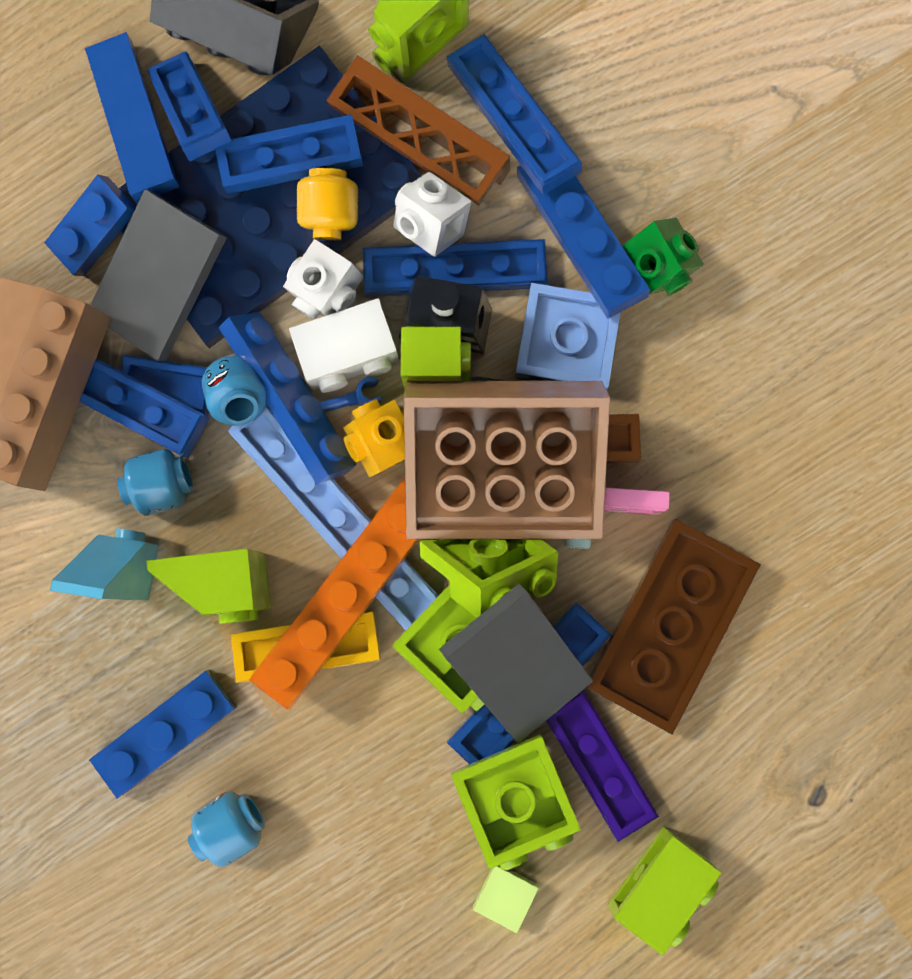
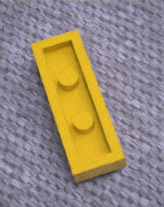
[231,612,381,683]

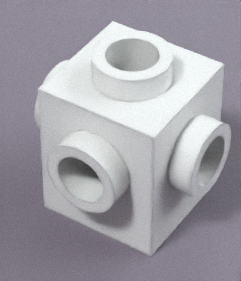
[393,171,472,257]
[283,239,364,320]

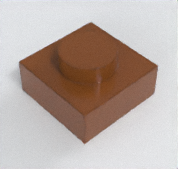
[606,414,641,463]

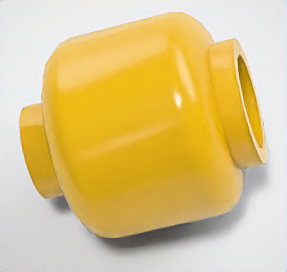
[297,168,358,240]

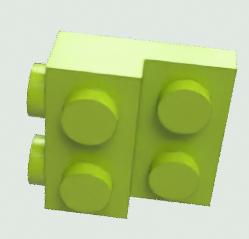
[368,0,469,84]
[420,539,558,618]
[392,585,484,714]
[451,734,581,870]

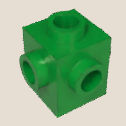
[622,217,704,296]

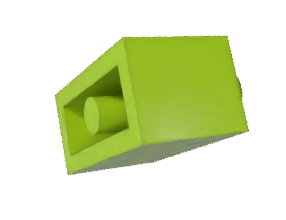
[401,327,471,390]
[608,826,721,956]

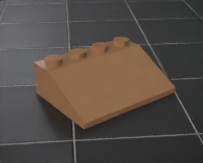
[0,277,112,491]
[404,381,610,539]

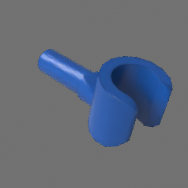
[320,377,383,413]

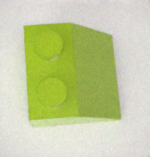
[146,548,271,624]

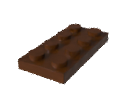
[586,519,761,735]

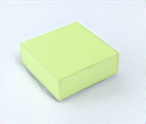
[473,865,539,933]

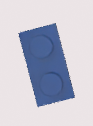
[44,174,136,276]

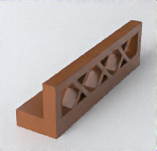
[326,55,510,206]

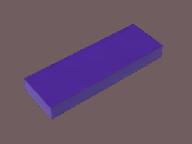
[546,690,659,842]

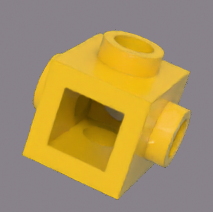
[343,399,405,477]

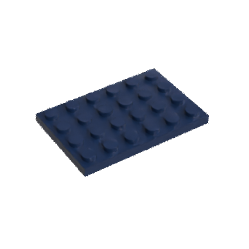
[119,45,421,349]

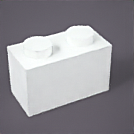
[289,299,399,393]

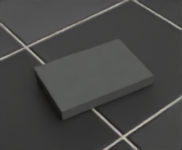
[91,189,227,361]
[439,584,593,744]

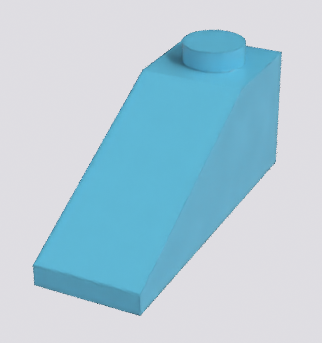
[50,528,159,600]

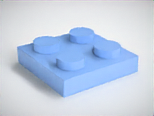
[515,283,621,390]

